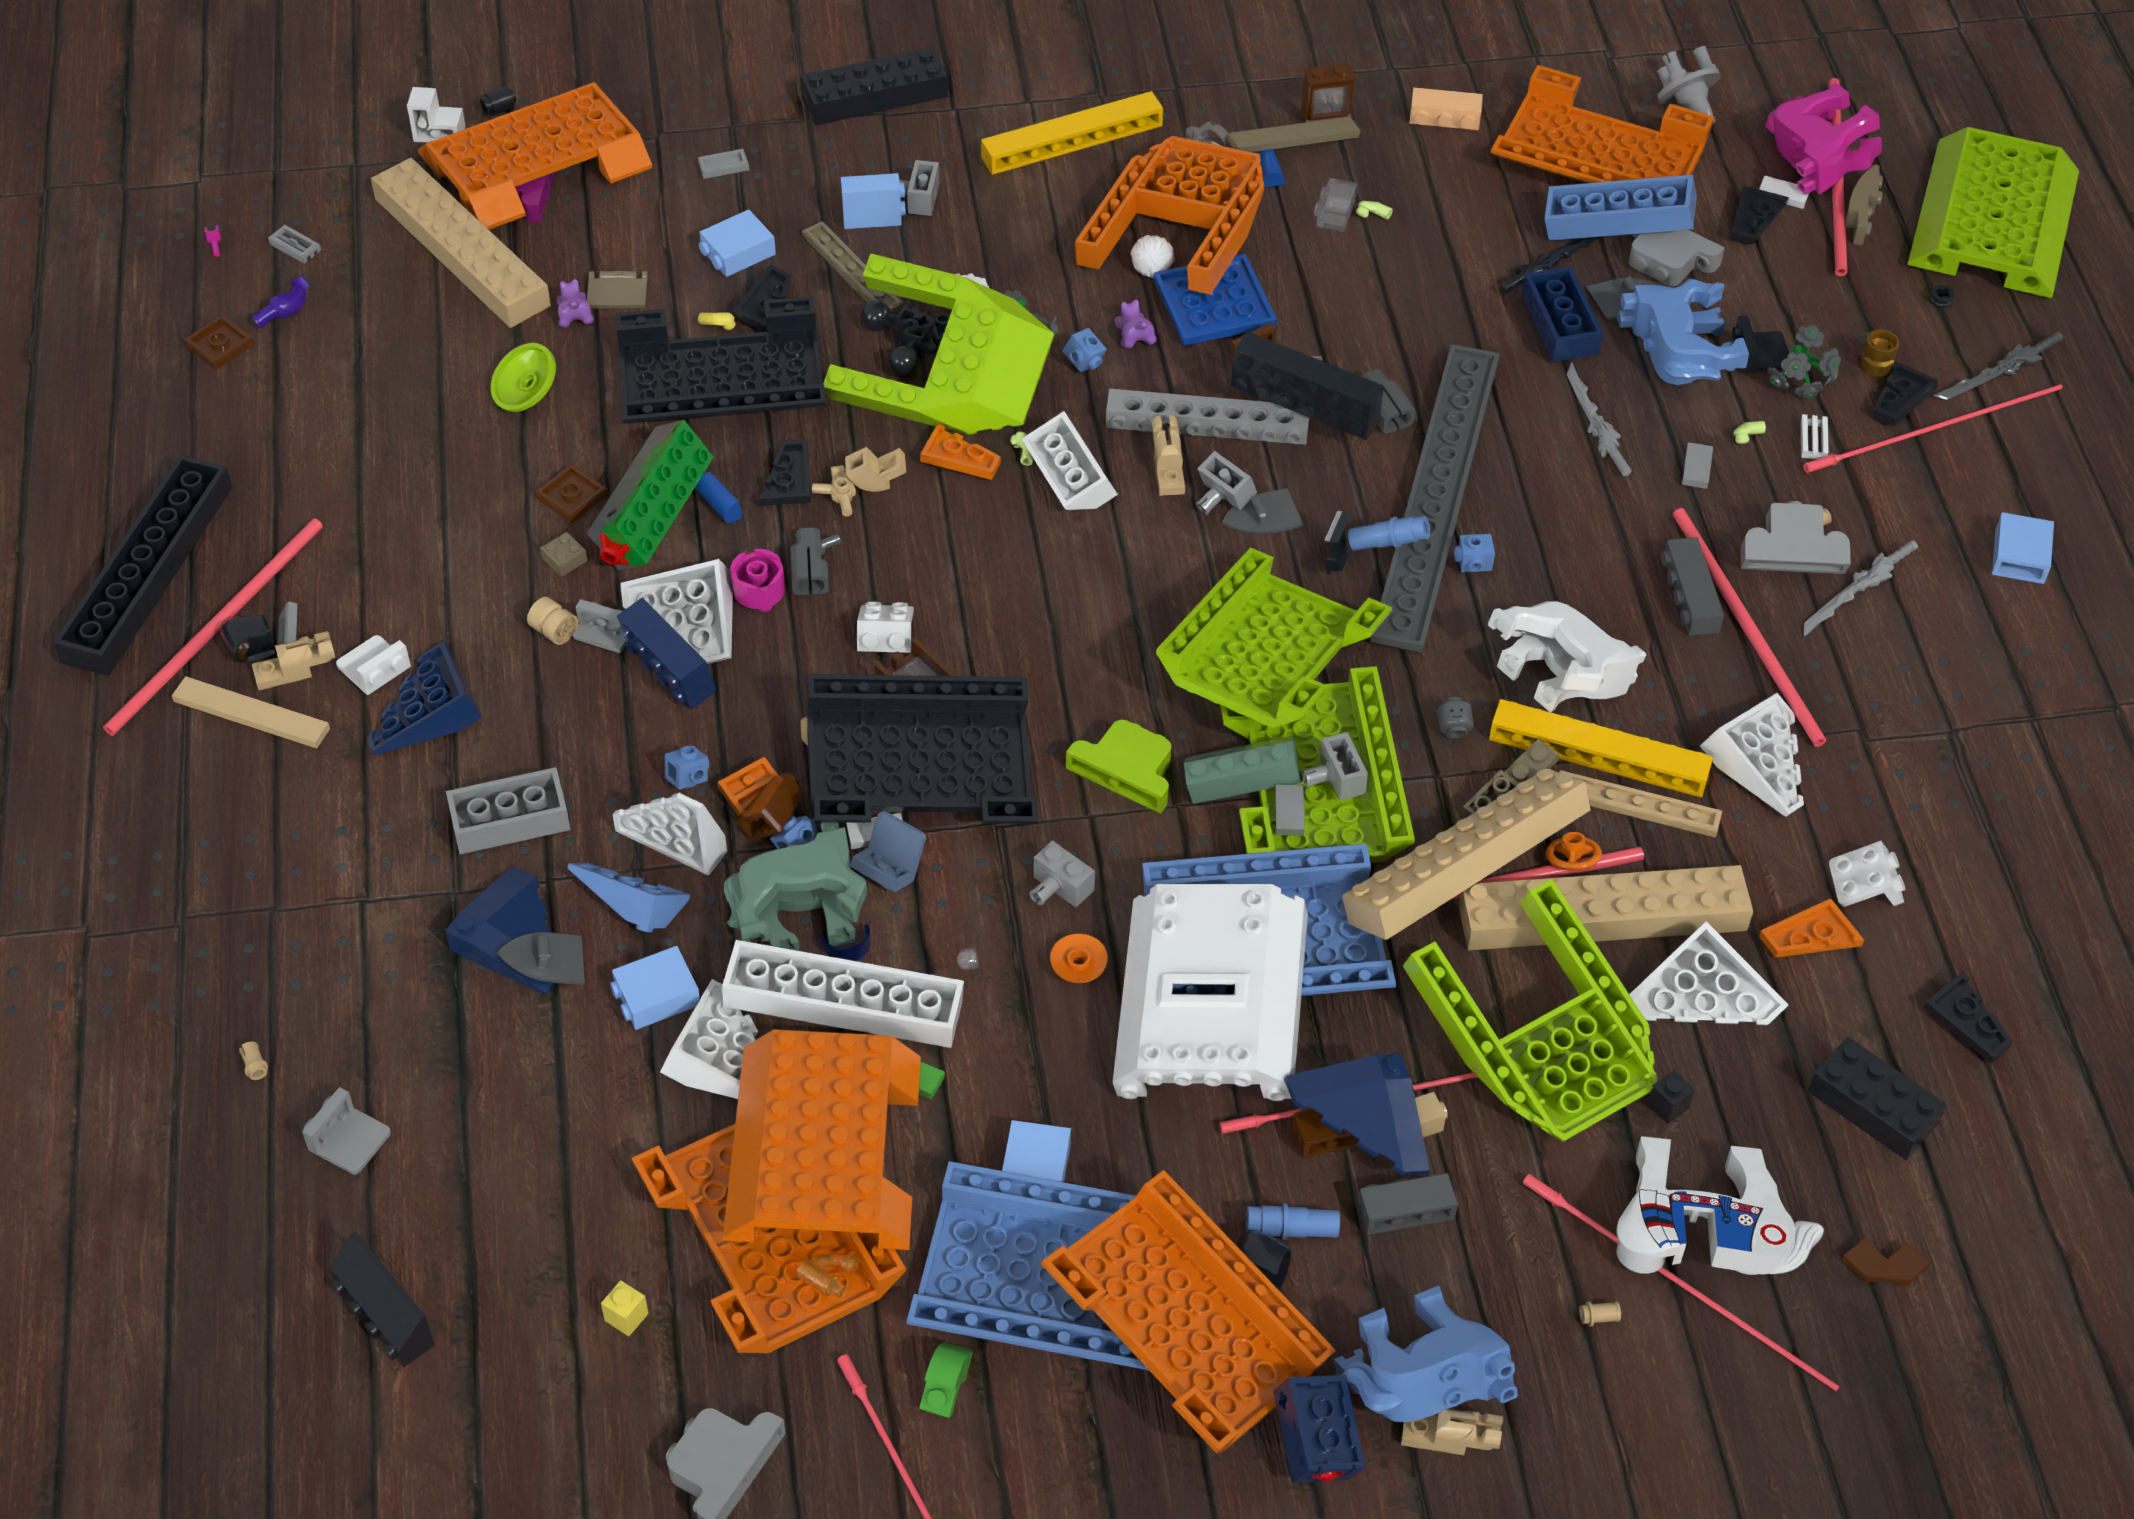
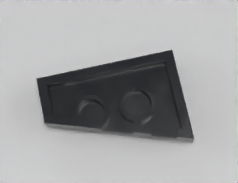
[1729,185,1789,245]
[759,440,811,506]
[1924,971,2013,1064]

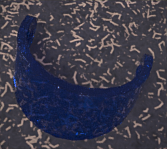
[820,924,871,961]

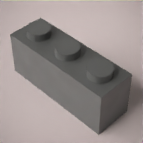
[1358,1173,1458,1235]

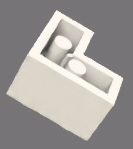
[407,87,465,143]

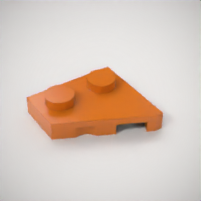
[717,757,778,816]

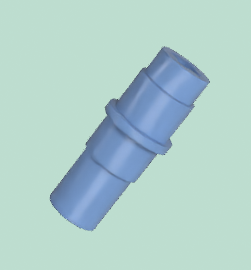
[1348,516,1430,551]
[1246,1203,1340,1240]

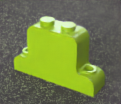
[1066,720,1171,814]

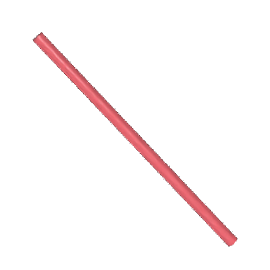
[1828,78,1847,276]
[1673,508,1826,747]
[103,518,323,736]
[1450,847,1644,900]

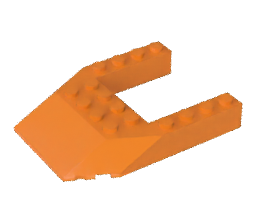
[1075,136,1264,295]

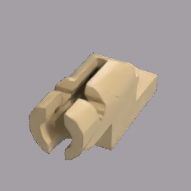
[1152,415,1185,496]
[252,631,335,690]
[1401,1409,1503,1455]

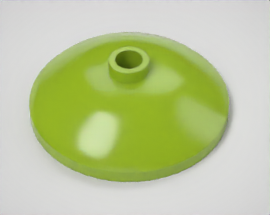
[491,343,556,412]

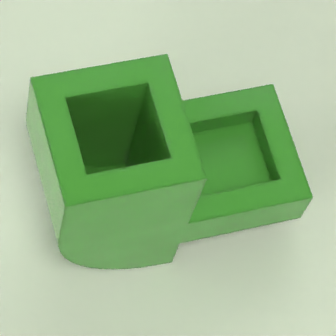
[919,1342,973,1418]

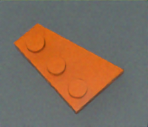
[920,423,1001,480]
[1759,898,1864,958]

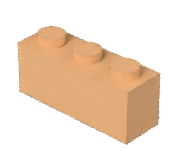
[1409,87,1483,130]

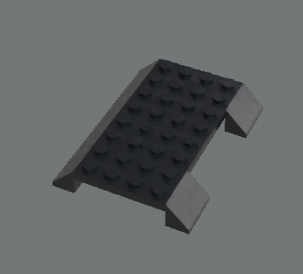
[615,296,826,423]
[806,674,1039,824]

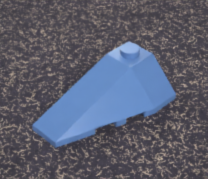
[568,863,690,932]

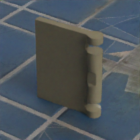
[587,271,648,308]

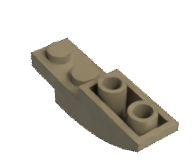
[1845,165,1883,245]
[1463,739,1559,815]

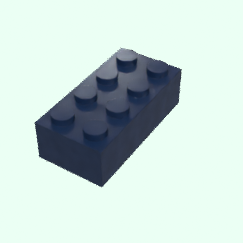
[1521,266,1603,362]
[617,597,717,710]

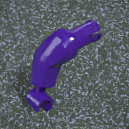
[252,274,310,328]

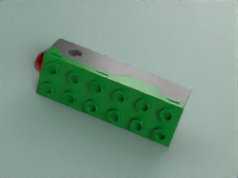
[587,420,714,570]

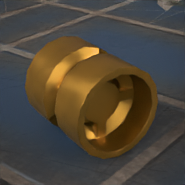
[1860,329,1899,377]

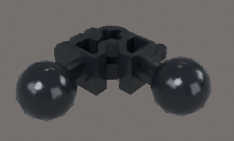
[861,300,937,376]

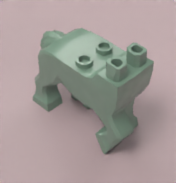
[724,823,867,951]

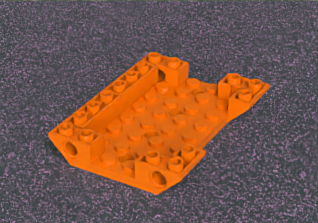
[418,82,652,230]

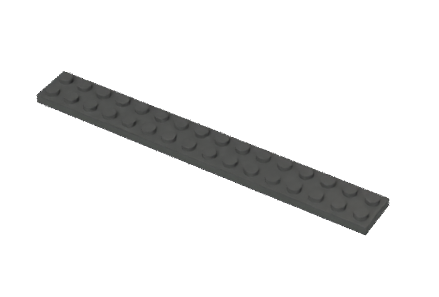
[1371,344,1500,653]

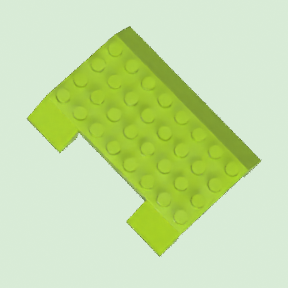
[1156,547,1392,728]
[1220,666,1415,863]

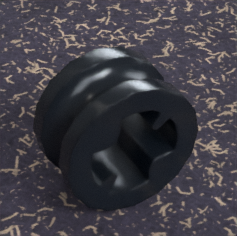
[1930,285,1954,308]

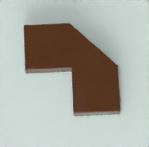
[1842,1239,1931,1285]

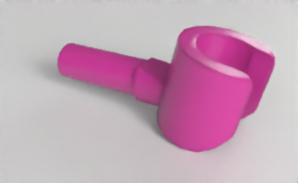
[204,225,221,257]

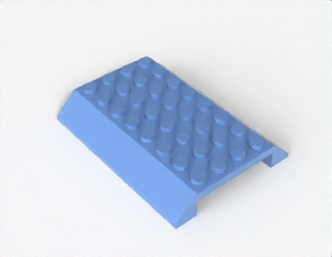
[1142,844,1396,996]
[907,1161,1149,1370]

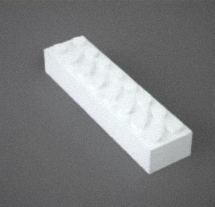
[722,940,964,1048]

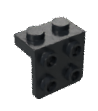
[1732,315,1789,372]

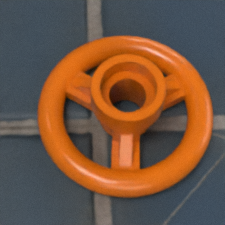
[1545,832,1602,871]

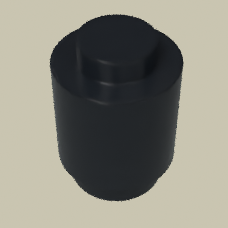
[480,86,517,116]

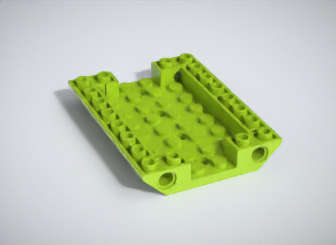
[1907,127,2079,298]

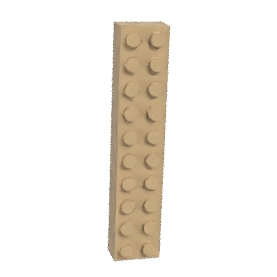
[371,158,551,328]
[1342,769,1591,940]
[1458,865,1753,950]

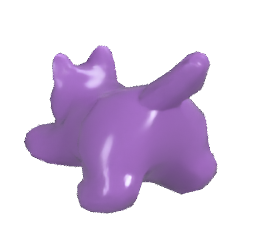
[556,279,594,328]
[1114,300,1157,349]

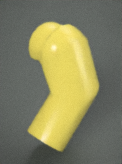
[698,313,736,330]

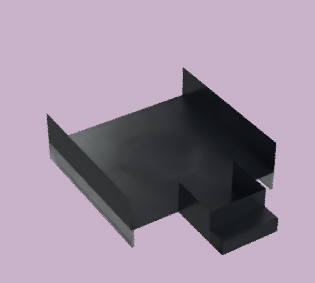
[1325,511,1351,575]

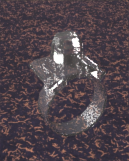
[1186,121,1232,148]

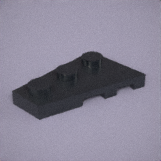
[733,264,791,332]
[1873,361,1938,426]

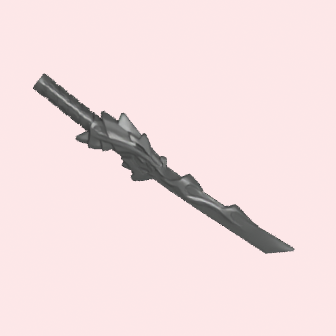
[1933,332,2063,400]

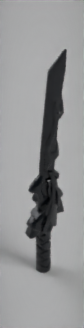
[1499,236,1603,295]

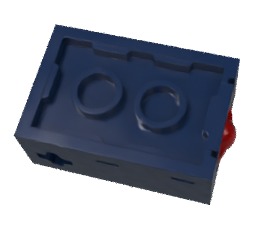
[1273,1375,1366,1483]

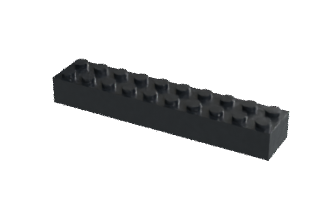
[53,455,232,676]

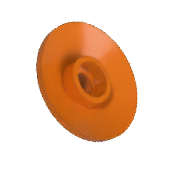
[1050,934,1108,983]

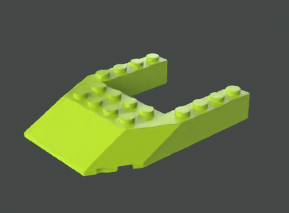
[823,254,1054,435]
[1403,879,1658,1142]

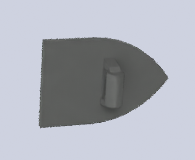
[1586,277,1661,321]
[1222,488,1304,535]
[497,932,585,985]

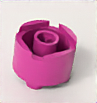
[731,549,785,612]

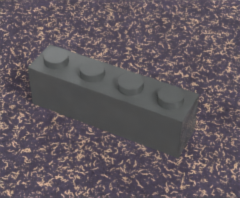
[1661,537,1724,636]

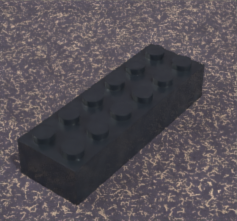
[801,47,948,126]
[1231,332,1384,440]

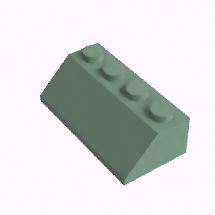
[1184,735,1301,804]

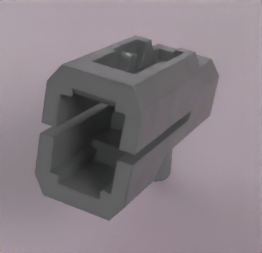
[1361,369,1415,433]
[791,528,841,595]

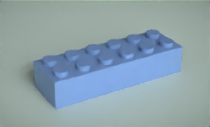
[1545,175,1697,240]

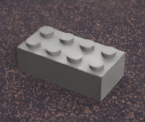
[446,767,570,854]

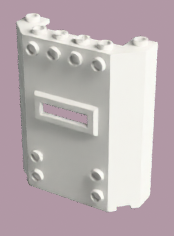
[1113,884,1308,1101]

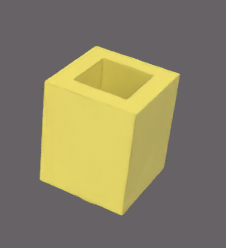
[601,1280,648,1336]

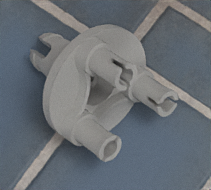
[1657,46,1721,124]

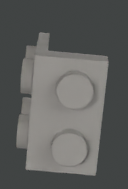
[302,1087,391,1175]

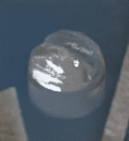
[957,946,979,970]

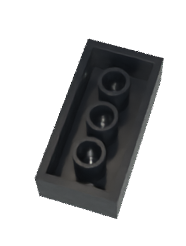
[1807,1036,1947,1161]

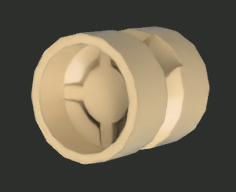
[527,597,578,645]

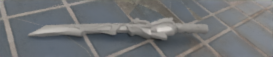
[1566,363,1631,476]
[1804,540,1918,636]

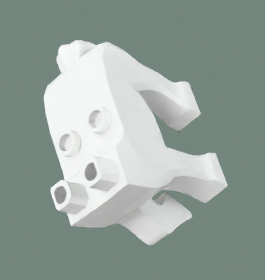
[1488,601,1646,713]

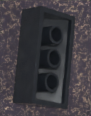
[330,1231,435,1367]

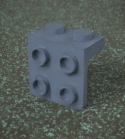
[850,811,926,892]

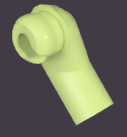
[1356,201,1393,220]
[1733,421,1766,444]
[1011,432,1034,466]

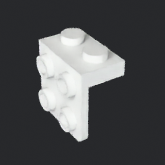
[857,602,914,653]
[336,635,411,695]
[1829,841,1905,907]

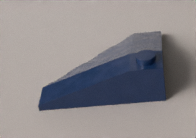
[366,641,482,756]
[445,866,555,995]
[1284,1054,1430,1175]

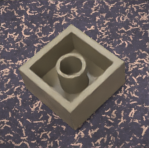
[540,532,588,577]

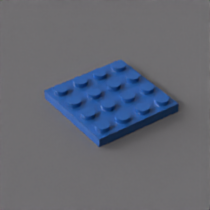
[1153,254,1277,346]

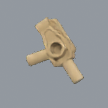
[812,465,856,516]

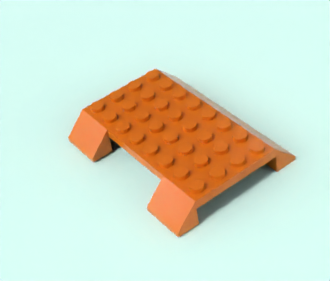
[1491,65,1714,183]
[723,1030,921,1250]
[631,1124,906,1354]
[1040,1170,1336,1453]

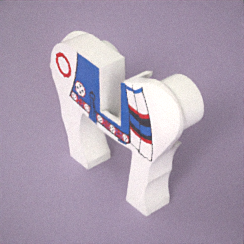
[1616,1136,1824,1275]

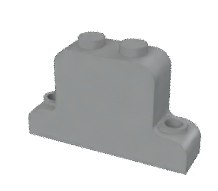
[1629,230,1725,286]
[665,1408,786,1519]

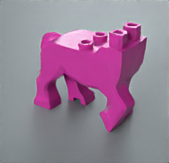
[1765,82,1882,195]

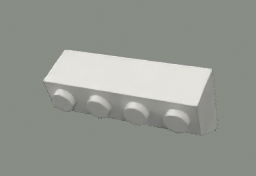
[1022,411,1118,510]

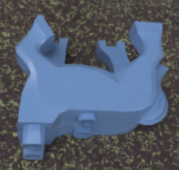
[1617,279,1749,385]
[1334,1285,1518,1422]

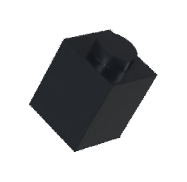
[1647,1070,1695,1124]

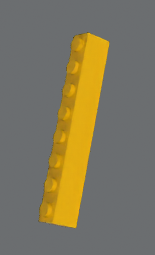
[981,91,1163,175]
[1489,699,1713,798]

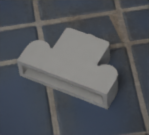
[1740,501,1851,574]

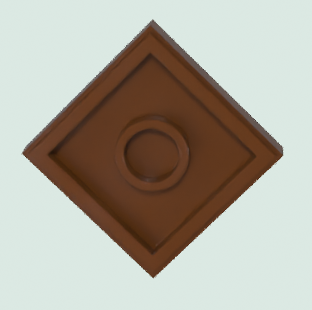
[183,314,255,370]
[534,464,608,523]

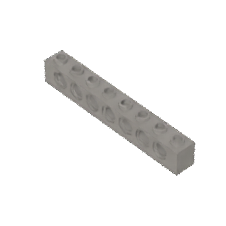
[1106,389,1309,445]

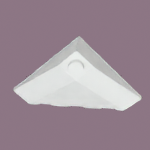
[621,559,733,664]
[1700,693,1804,817]
[613,793,727,876]
[1629,921,1788,1025]
[660,979,758,1099]

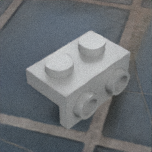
[573,599,627,653]

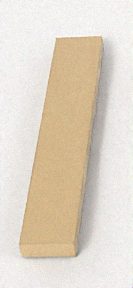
[172,676,330,748]
[1559,770,1722,838]

